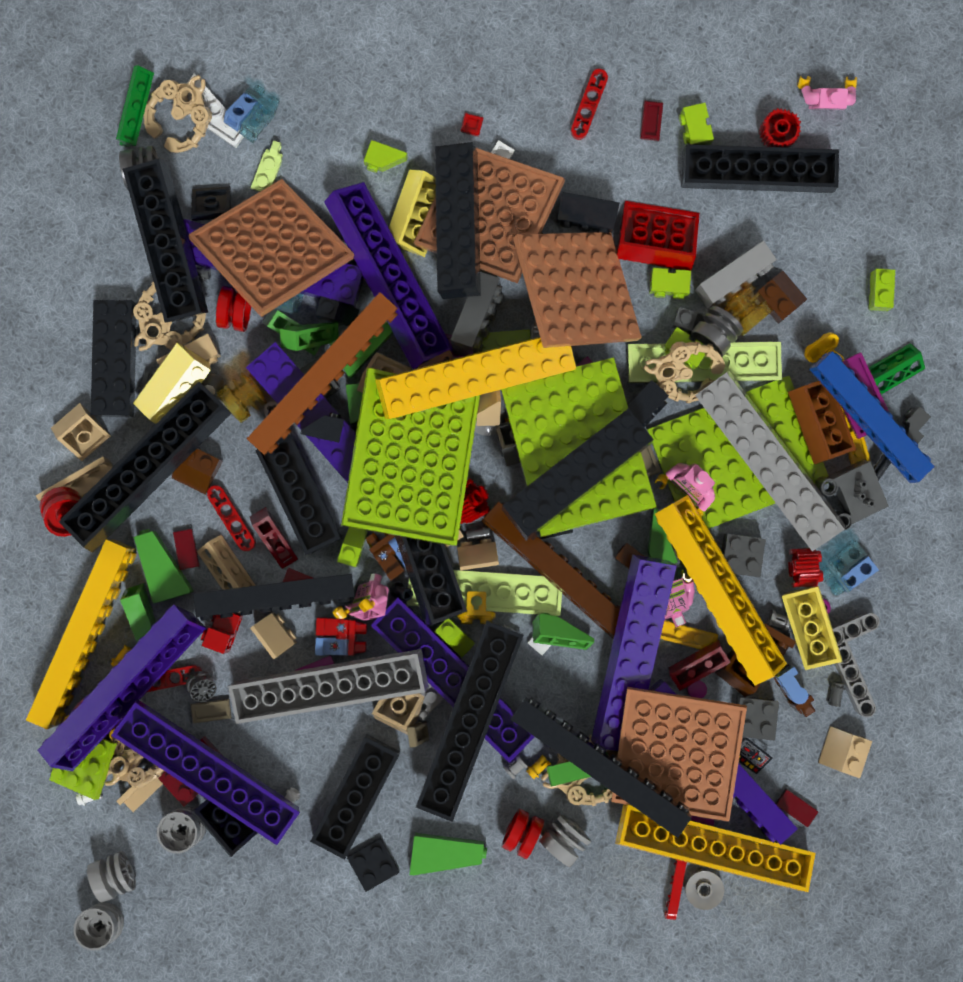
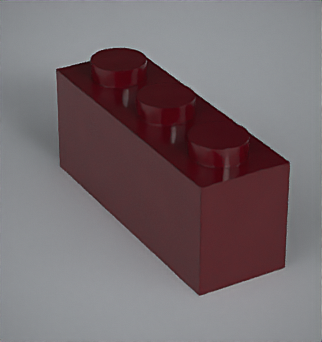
[668,640,731,691]

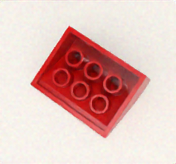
[617,201,700,271]

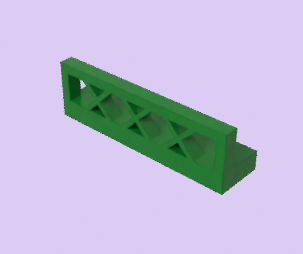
[116,65,154,147]
[869,343,925,394]

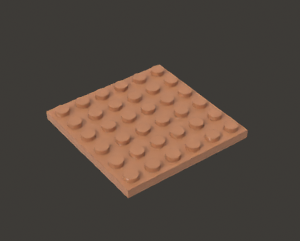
[414,148,565,283]
[189,179,354,317]
[513,232,642,348]
[611,687,747,822]

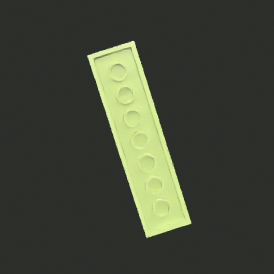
[628,342,782,383]
[407,570,562,616]

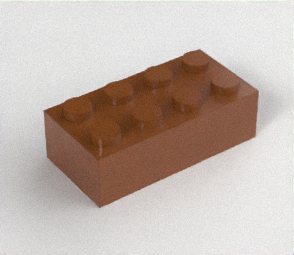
[788,381,856,464]

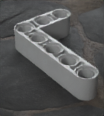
[832,612,880,717]

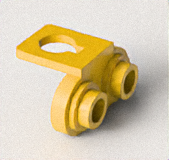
[804,332,845,363]
[457,591,496,624]

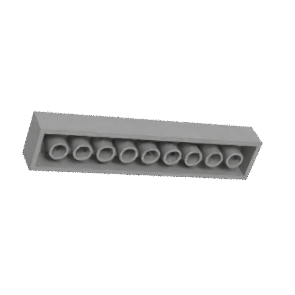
[695,371,846,551]
[228,649,429,724]

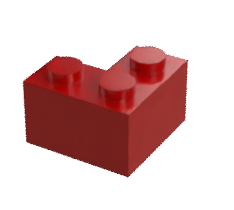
[201,613,243,654]

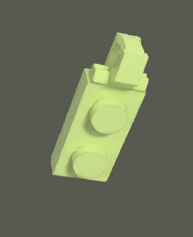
[251,141,283,192]

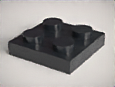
[191,186,231,221]
[347,838,400,892]

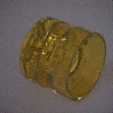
[724,285,773,336]
[216,371,267,423]

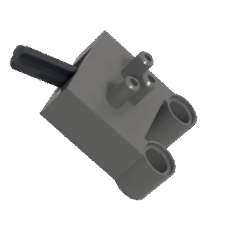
[815,454,891,530]

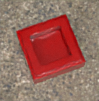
[461,113,484,137]

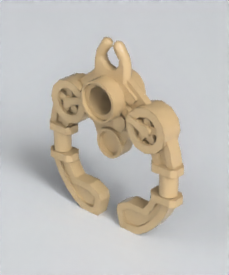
[144,75,212,153]
[133,282,206,351]
[643,342,725,404]
[541,734,618,806]
[105,738,164,788]

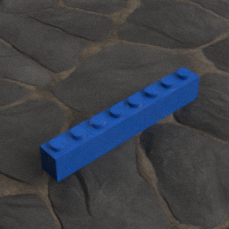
[809,351,935,483]

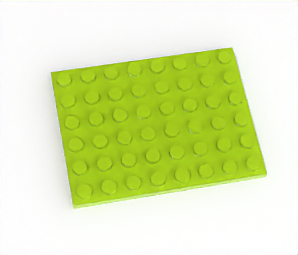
[501,357,657,537]
[341,368,480,546]
[647,376,829,529]

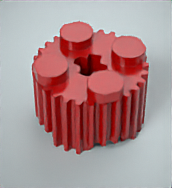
[759,108,801,148]
[460,479,490,524]
[788,548,823,588]

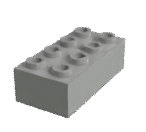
[695,241,777,309]

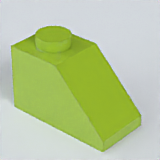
[364,140,408,173]
[337,527,368,567]
[435,618,476,657]

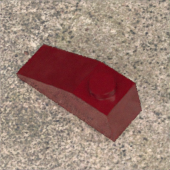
[249,507,298,569]

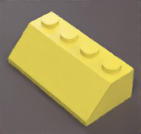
[389,170,436,257]
[133,342,211,424]
[782,586,843,670]

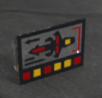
[739,737,773,774]

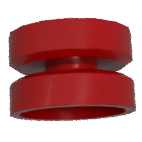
[216,286,252,332]
[39,486,82,537]
[501,808,544,859]

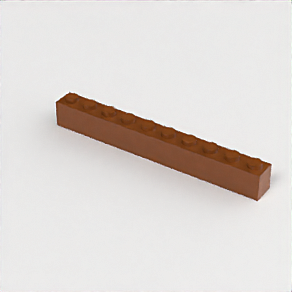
[247,292,398,455]

